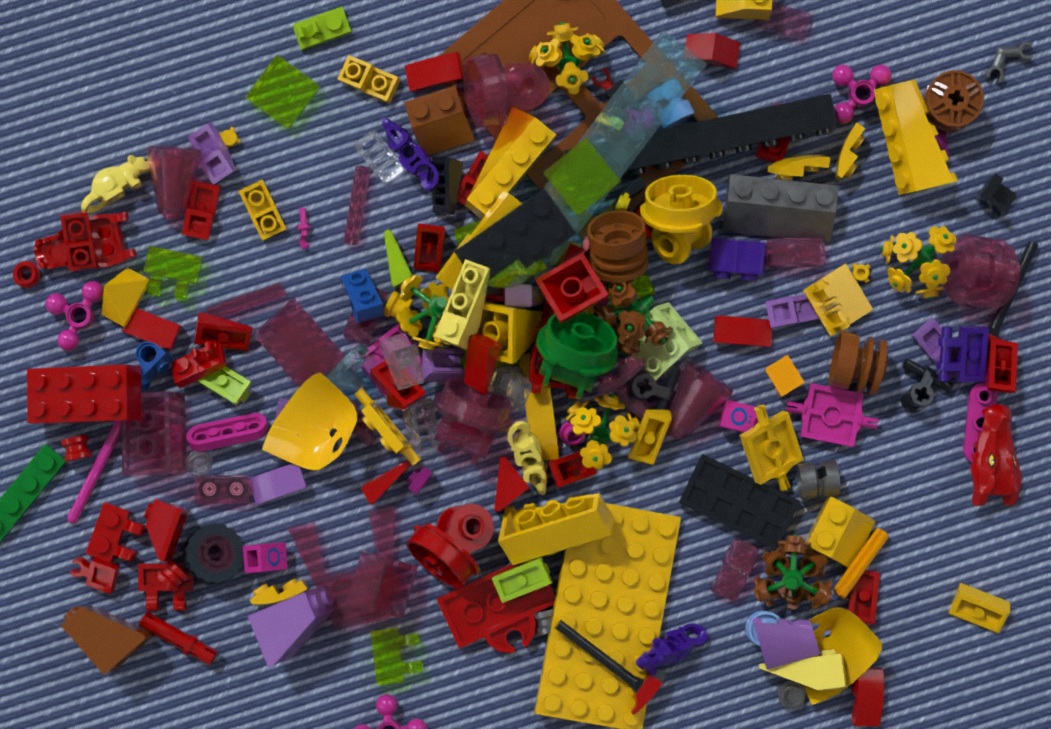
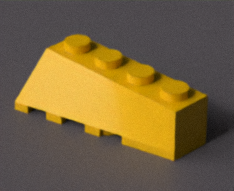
[874,79,958,195]
[465,107,556,219]
[498,493,614,565]

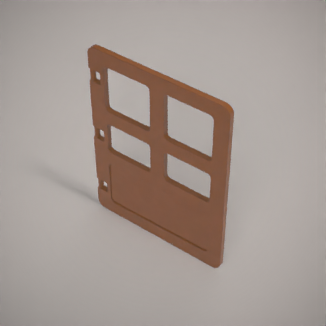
[439,0,719,240]

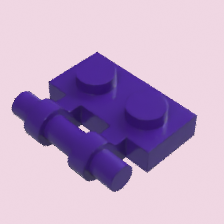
[936,326,989,382]

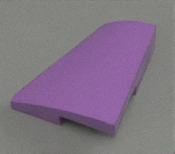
[753,618,820,670]

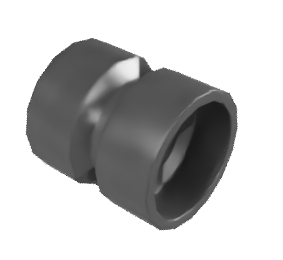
[797,460,840,499]

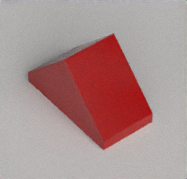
[683,33,740,69]
[413,223,446,272]
[985,339,1018,394]
[548,451,597,488]
[494,456,530,512]

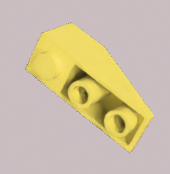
[434,259,491,350]
[759,649,848,691]

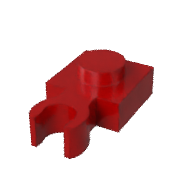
[70,557,120,594]

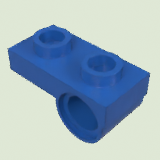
[341,269,384,324]
[136,341,174,393]

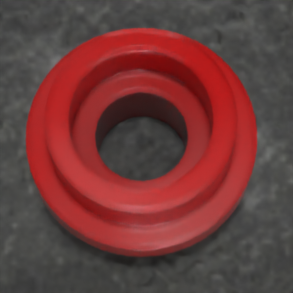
[13,261,40,288]

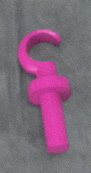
[297,208,311,250]

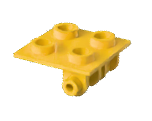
[803,263,873,337]

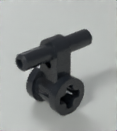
[901,358,953,413]
[628,366,681,410]

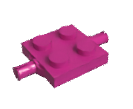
[785,383,879,447]

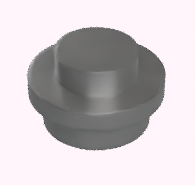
[778,681,805,709]

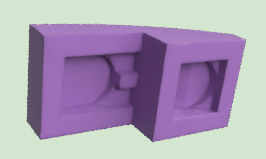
[188,122,235,185]
[765,294,819,328]
[911,318,958,379]
[248,464,307,505]

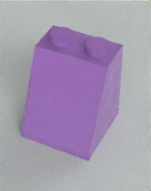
[248,585,334,668]

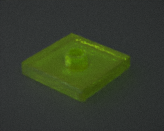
[245,55,321,130]
[543,138,621,216]

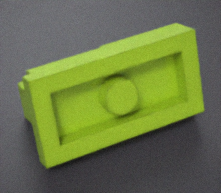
[292,7,352,51]
[196,367,252,405]
[492,558,552,603]

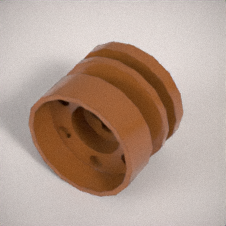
[922,70,984,134]
[587,210,649,283]
[828,331,888,396]

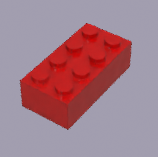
[27,365,142,424]

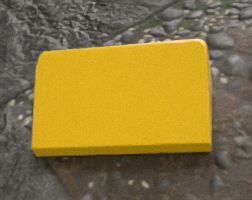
[628,410,672,465]
[948,583,1010,633]

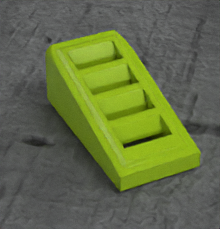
[384,229,412,289]

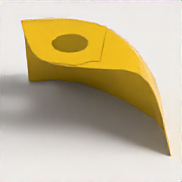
[262,372,357,470]
[802,608,882,705]

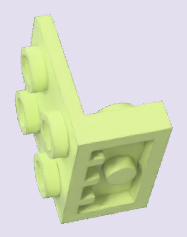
[632,302,703,381]

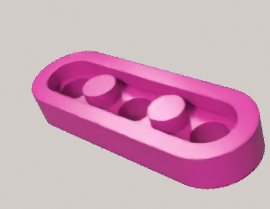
[962,383,997,463]
[186,413,269,452]

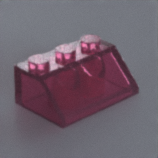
[121,391,186,476]

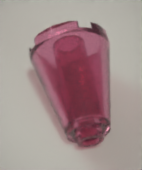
[147,146,202,220]
[667,362,734,440]

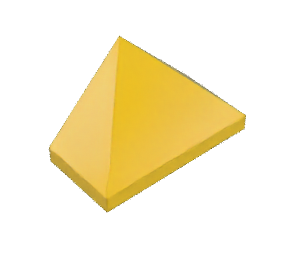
[102,268,151,327]

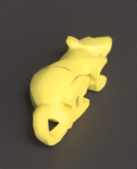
[81,155,158,215]
[508,421,548,495]

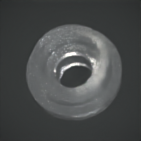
[186,451,213,476]

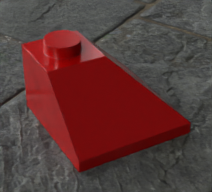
[535,253,609,323]
[144,499,189,562]

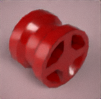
[61,435,92,462]
[155,559,190,593]

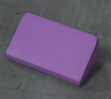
[422,348,467,382]

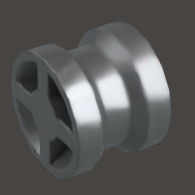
[534,608,554,635]

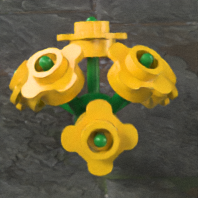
[528,22,606,94]

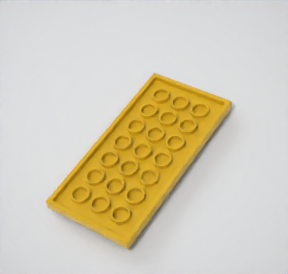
[534,503,681,729]

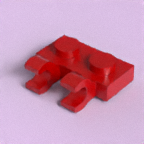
[85,502,146,563]
[138,563,194,611]

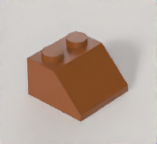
[404,86,476,156]

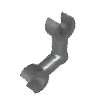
[984,42,1033,83]

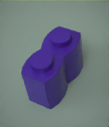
[708,238,768,282]

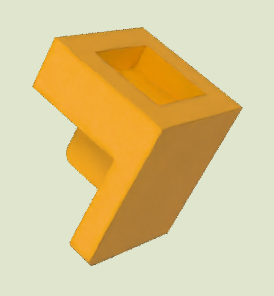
[765,355,805,398]

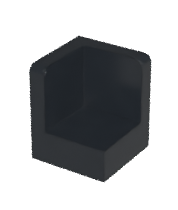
[975,173,1017,217]

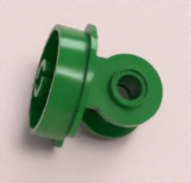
[536,312,618,400]

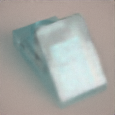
[326,343,370,390]

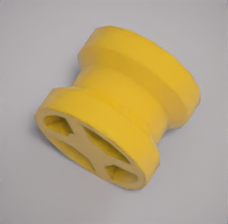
[384,291,414,322]

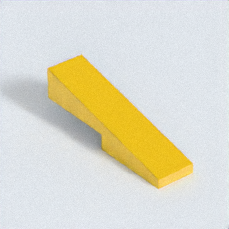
[435,191,522,291]

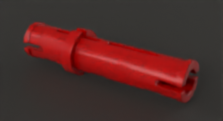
[139,611,218,666]

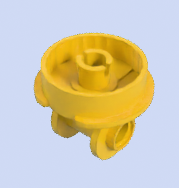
[640,175,722,264]

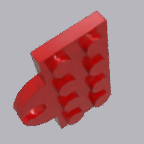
[436,558,555,653]

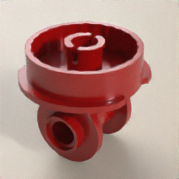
[406,504,494,589]

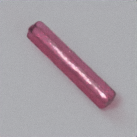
[344,166,370,245]
[207,283,285,318]

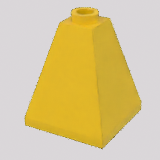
[477,302,542,364]

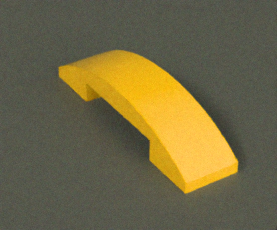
[519,354,559,461]

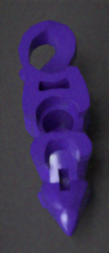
[382,117,439,191]
[635,623,708,676]

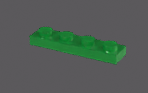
[0,444,67,543]

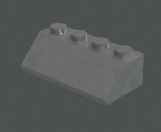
[722,174,839,243]

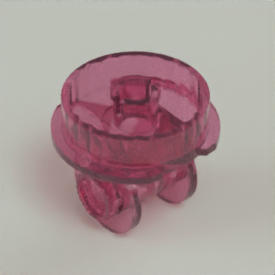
[463,53,549,128]
[941,234,1020,309]
[434,377,513,466]

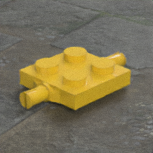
[354,388,421,466]
[740,404,804,491]

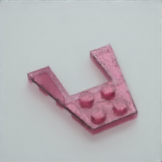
[288,506,396,629]

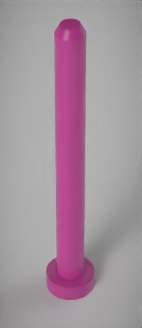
[67,421,132,524]

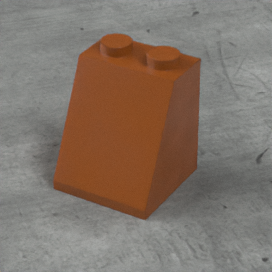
[61,605,154,675]

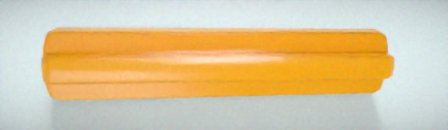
[833,528,889,599]

